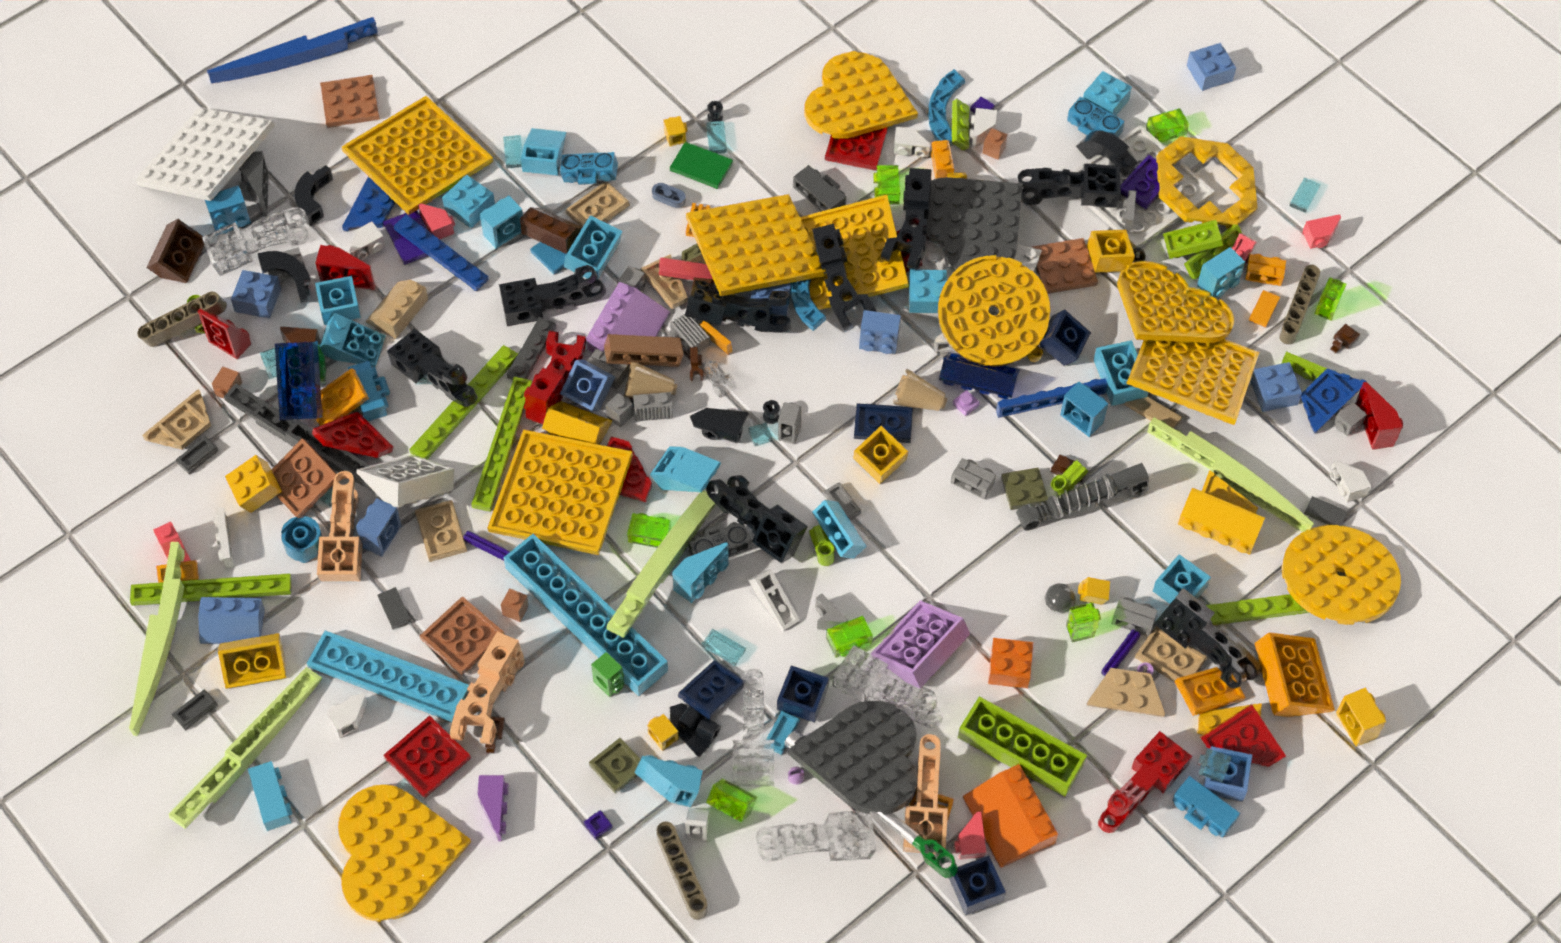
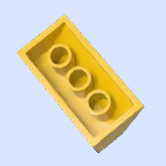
[1178,488,1265,555]

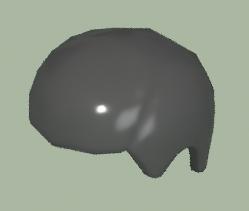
[1045,583,1076,613]

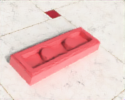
[659,257,714,283]

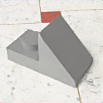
[815,593,848,631]

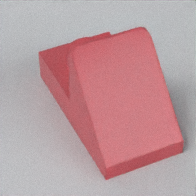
[1232,233,1257,268]

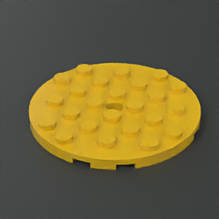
[938,255,1050,366]
[1282,525,1401,625]

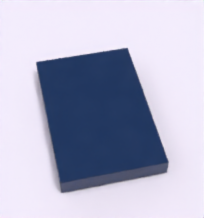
[854,403,913,443]
[677,660,746,719]

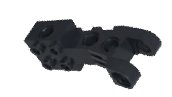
[1017,163,1121,208]
[881,168,932,271]
[812,223,877,331]
[499,265,606,327]
[685,280,791,333]
[387,328,478,407]
[706,475,808,564]
[1154,588,1262,688]

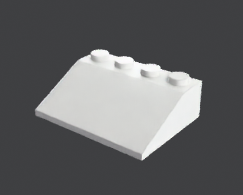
[357,455,454,507]

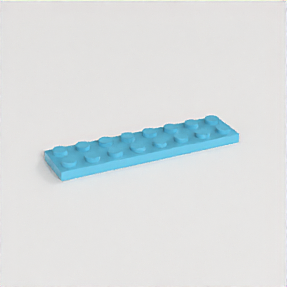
[306,630,469,722]

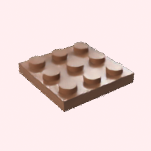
[320,75,380,128]
[1032,238,1098,294]
[271,438,336,518]
[420,596,505,675]

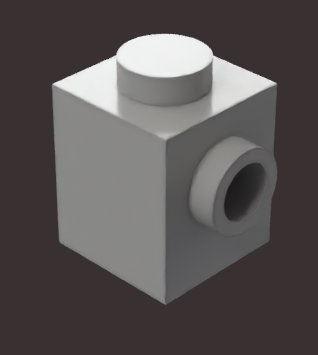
[617,266,646,291]
[606,393,633,427]
[1334,402,1367,436]

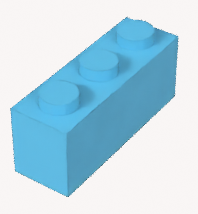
[812,500,867,559]
[248,761,293,831]

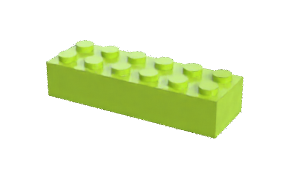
[958,696,1087,797]

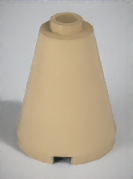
[624,362,677,399]
[893,369,948,411]

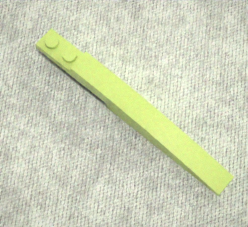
[1147,417,1314,532]
[607,490,716,638]
[129,542,185,736]
[169,667,322,829]

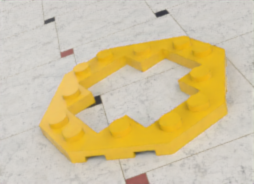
[1156,136,1258,228]

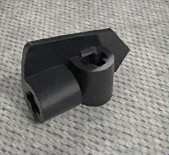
[690,408,749,444]
[670,703,721,757]

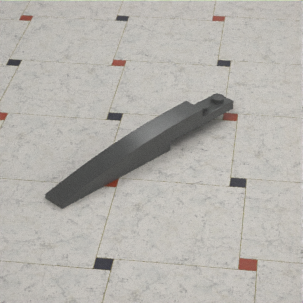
[224,383,373,491]

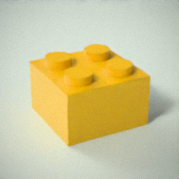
[1087,229,1135,273]
[853,426,908,484]
[225,455,282,513]
[1336,687,1386,747]

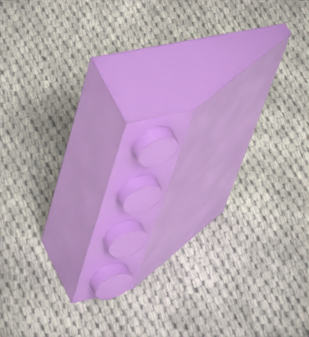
[586,282,670,367]
[870,600,970,689]

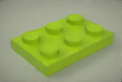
[1163,220,1223,259]

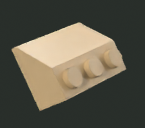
[366,279,428,339]

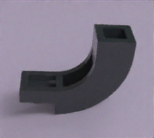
[1076,131,1138,176]
[294,165,333,227]
[257,251,311,303]

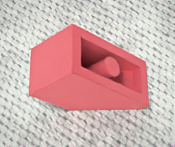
[418,204,455,239]
[1303,214,1341,249]
[153,521,191,562]
[954,812,987,859]

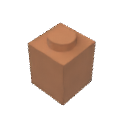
[982,128,1008,160]
[212,366,242,398]
[501,588,529,622]

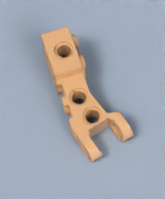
[317,471,363,581]
[450,632,525,745]
[903,734,948,854]

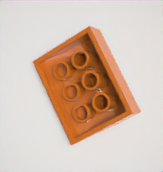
[962,764,1058,868]

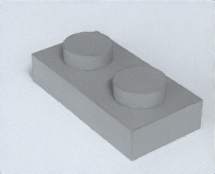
[1121,190,1136,231]

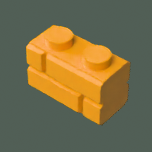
[930,140,954,179]
[1245,254,1286,286]

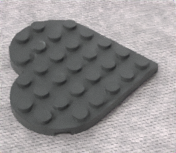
[914,177,1023,270]
[788,701,917,815]

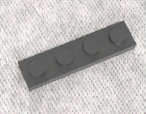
[507,317,556,380]

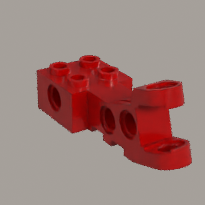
[524,331,586,424]
[1098,731,1192,833]

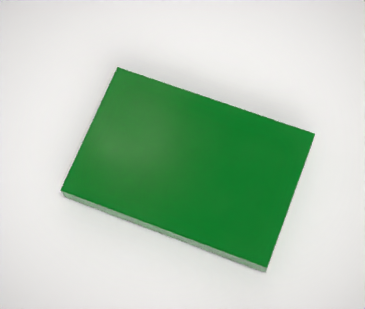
[670,142,733,189]

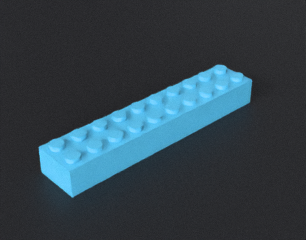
[503,534,668,697]

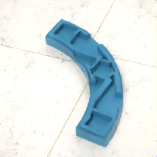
[928,69,965,146]
[790,249,826,331]

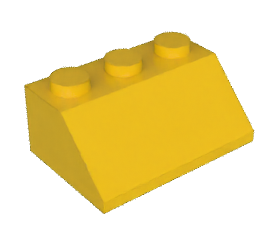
[542,401,613,445]
[218,633,286,689]

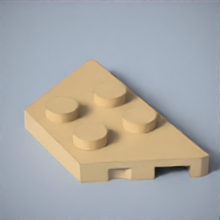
[142,389,211,450]
[1086,668,1165,717]

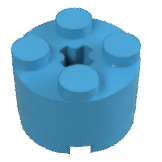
[281,516,322,563]

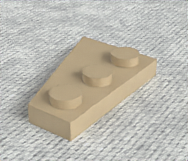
[641,254,688,309]

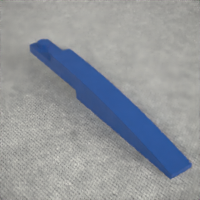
[207,17,378,84]

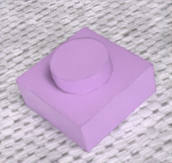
[953,390,980,416]

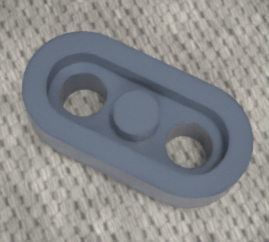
[652,183,686,208]

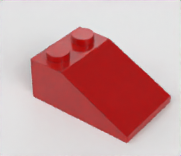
[315,245,375,290]
[198,309,251,359]
[1355,382,1403,450]

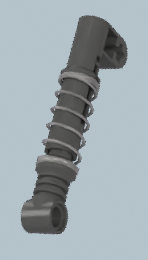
[1016,463,1149,531]

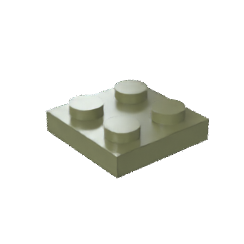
[1001,467,1048,510]
[589,738,640,794]

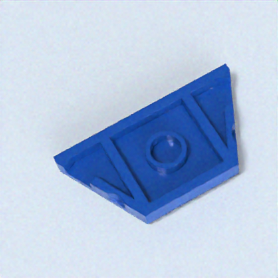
[342,176,396,231]
[1301,368,1367,433]

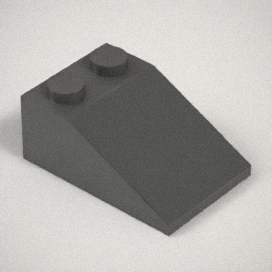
[238,151,269,217]

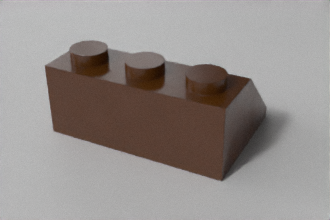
[520,207,583,254]
[146,219,207,283]

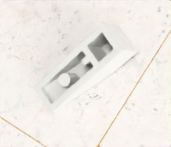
[748,569,800,630]

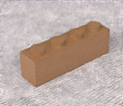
[604,334,684,367]

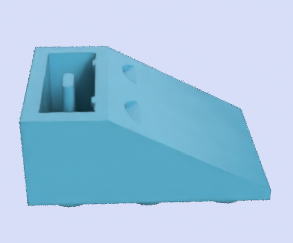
[521,128,567,176]
[320,313,386,367]
[650,446,721,492]
[672,542,729,603]
[635,755,703,807]

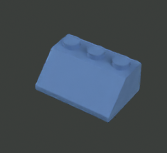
[198,597,265,644]

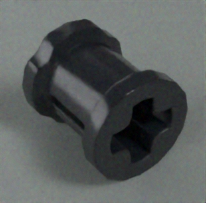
[707,101,723,124]
[763,400,780,424]

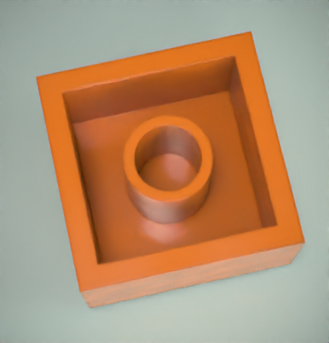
[988,638,1033,689]

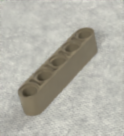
[1279,265,1321,345]
[137,291,227,347]
[656,821,708,920]

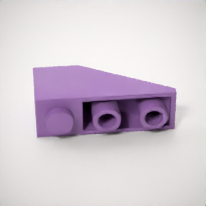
[477,775,509,841]

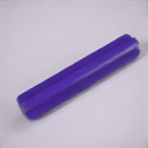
[463,531,511,561]
[1101,629,1141,676]

